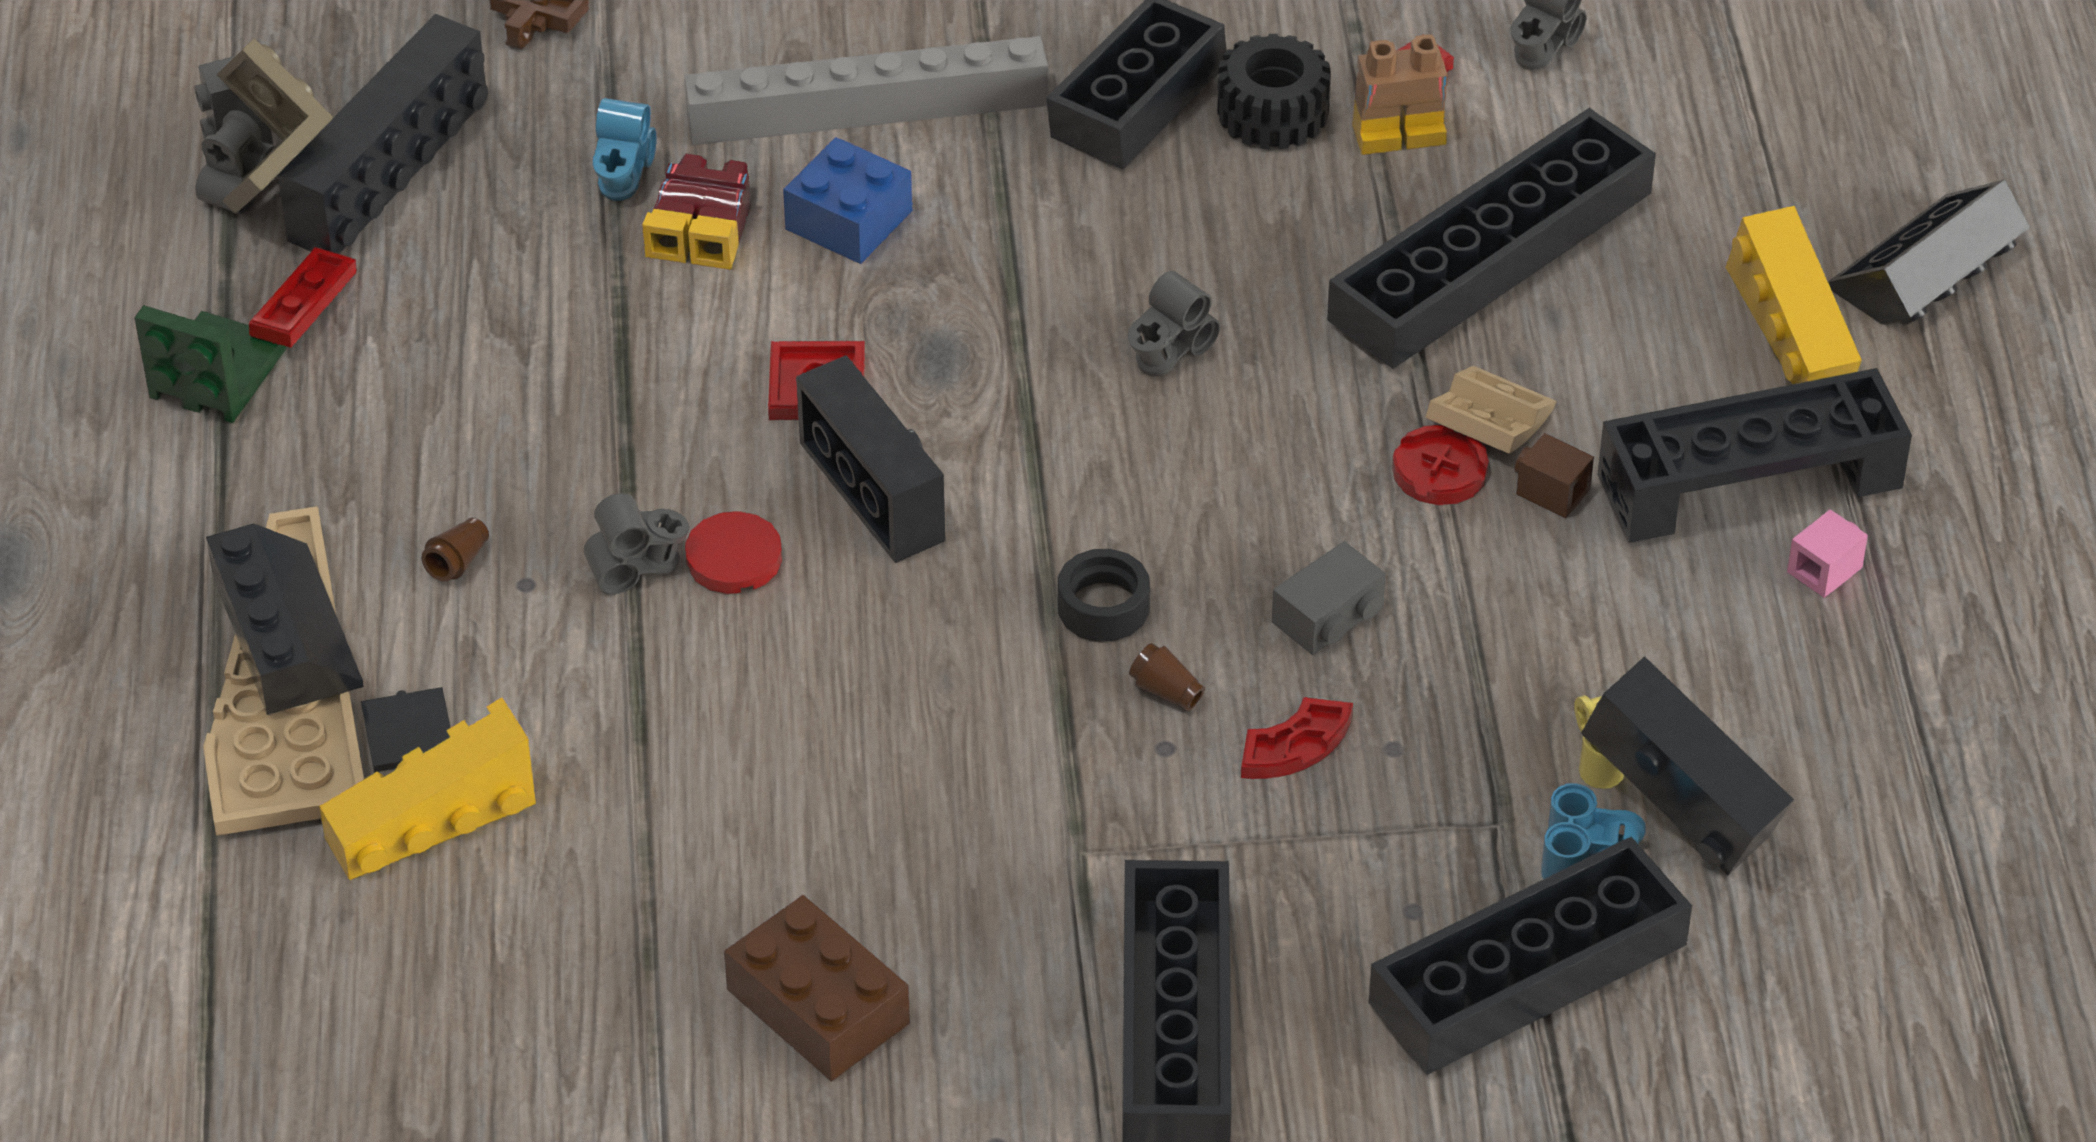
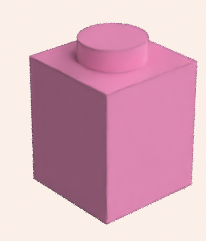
[1787,509,1868,598]

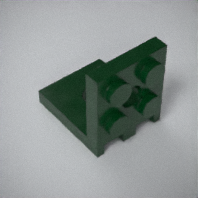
[134,305,286,423]

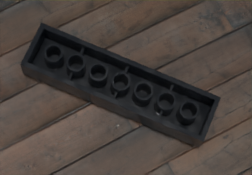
[1327,108,1656,369]

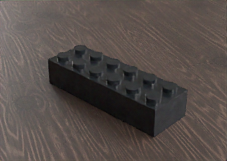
[277,13,488,254]
[1368,836,1692,1075]
[1122,860,1232,1142]

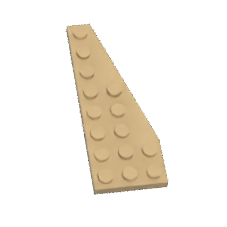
[203,506,364,836]

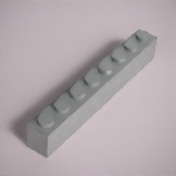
[684,36,1048,145]

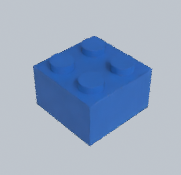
[783,137,912,264]

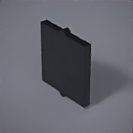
[361,687,451,773]

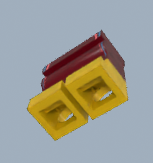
[642,153,751,270]

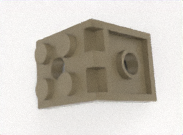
[217,38,334,214]

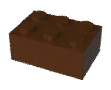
[724,895,910,1082]

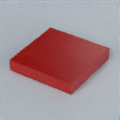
[768,341,865,420]

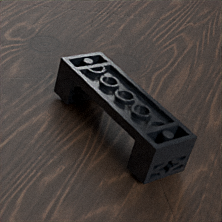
[1597,368,1912,543]

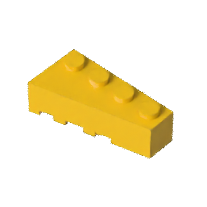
[1725,206,1862,384]
[319,697,536,880]

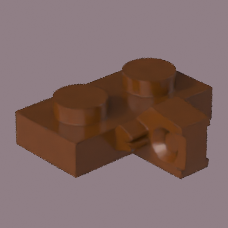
[490,0,589,50]

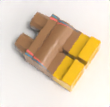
[1352,34,1448,155]

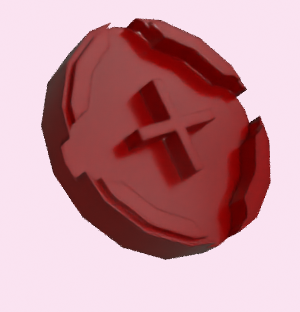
[1392,425,1489,505]
[685,511,782,594]

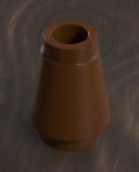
[421,517,489,582]
[1129,643,1205,711]

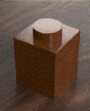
[1514,433,1594,519]

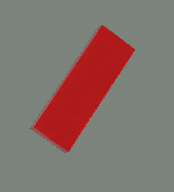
[249,248,357,348]

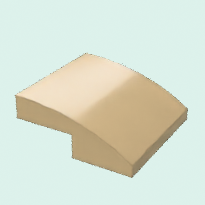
[1425,366,1556,454]

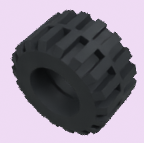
[1217,34,1331,149]

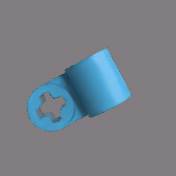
[593,98,657,201]
[1541,783,1646,879]

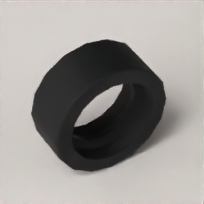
[1058,549,1150,641]

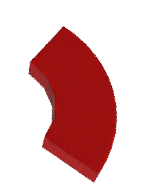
[1241,697,1353,779]

